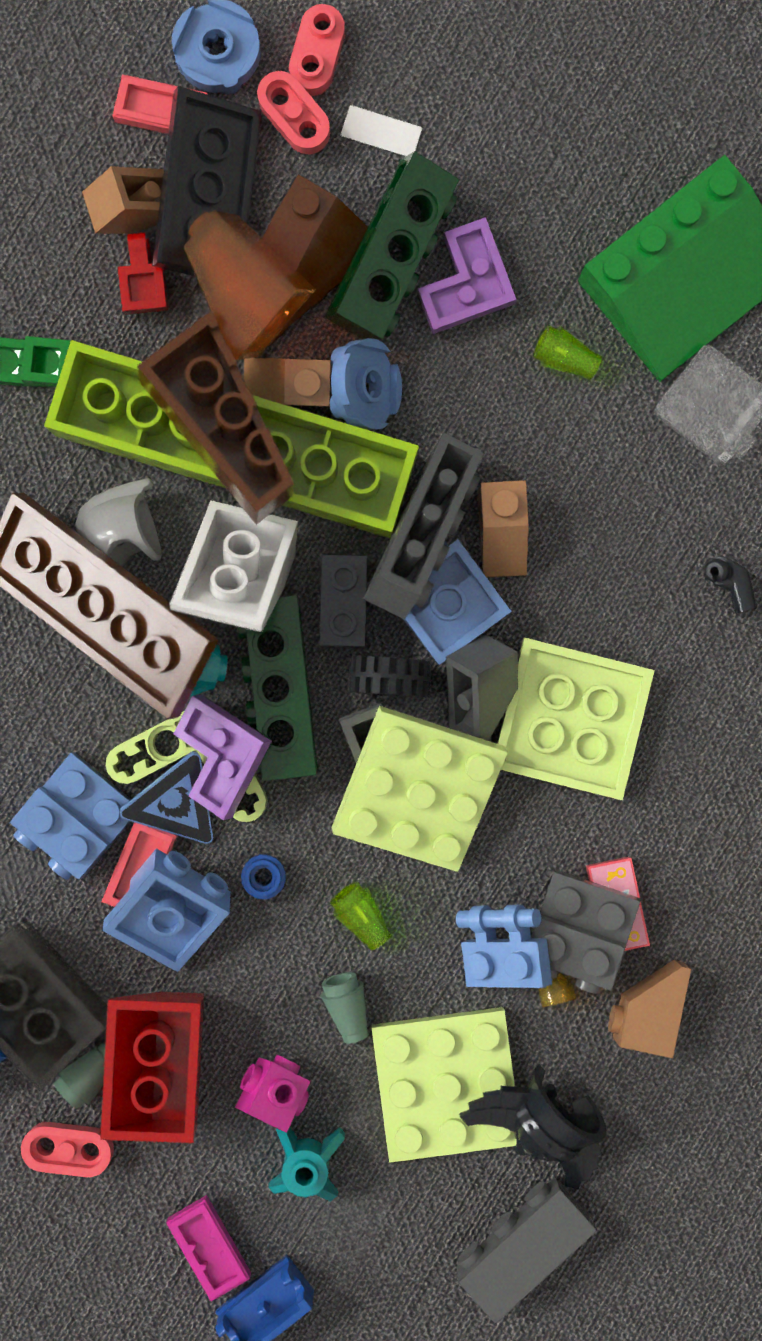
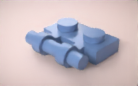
[456,904,552,988]

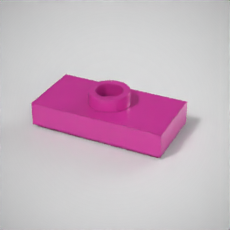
[166,1195,251,1302]

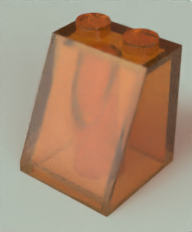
[184,210,316,360]

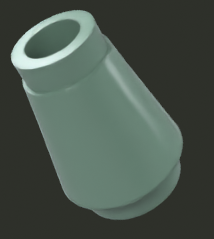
[320,972,369,1044]
[54,1041,106,1110]

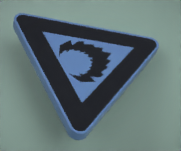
[120,751,213,844]

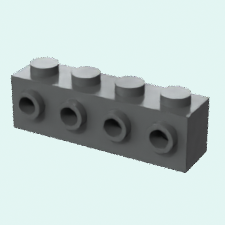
[363,432,484,619]

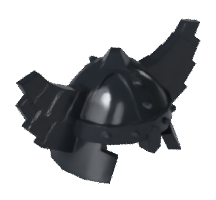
[459,1064,607,1190]

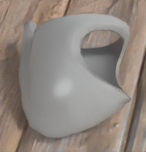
[75,478,162,567]

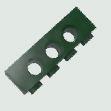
[324,151,460,340]
[238,595,318,781]

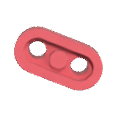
[289,4,345,96]
[257,71,330,155]
[21,1122,114,1177]

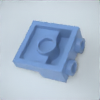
[403,539,512,665]
[9,752,131,880]
[102,849,231,972]

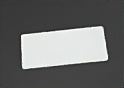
[341,105,422,156]

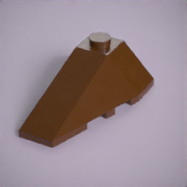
[219,174,368,360]

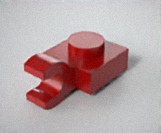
[118,232,169,315]

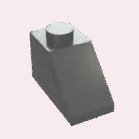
[446,634,518,741]

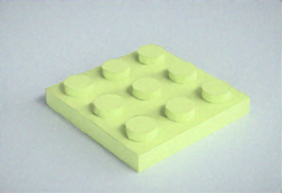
[497,638,655,801]
[332,706,508,872]
[372,1007,516,1163]

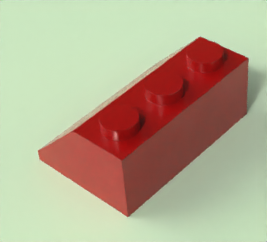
[100,992,204,1143]

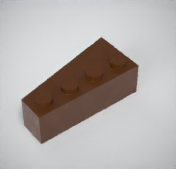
[137,310,294,525]

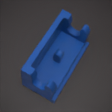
[216,1255,314,1341]

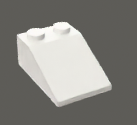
[170,501,298,632]

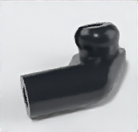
[704,556,757,613]

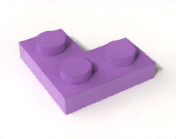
[418,217,517,334]
[173,695,271,820]

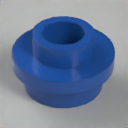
[241,854,286,899]

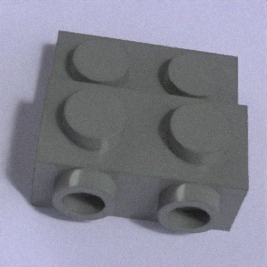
[531,869,641,994]

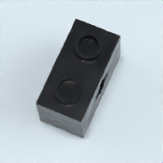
[320,555,368,649]

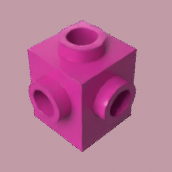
[235,1055,311,1133]

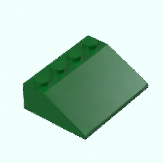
[578,154,762,383]

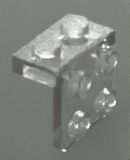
[654,345,762,466]

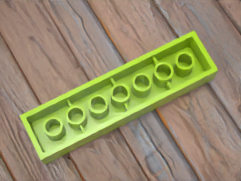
[44,340,419,539]

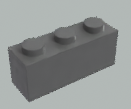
[456,1176,597,1324]

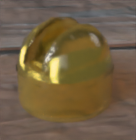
[538,973,577,1008]

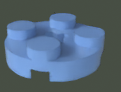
[172,0,261,95]
[330,338,402,430]

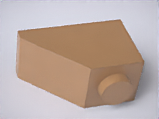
[82,166,164,234]
[244,357,332,406]
[477,480,529,578]
[608,960,691,1058]

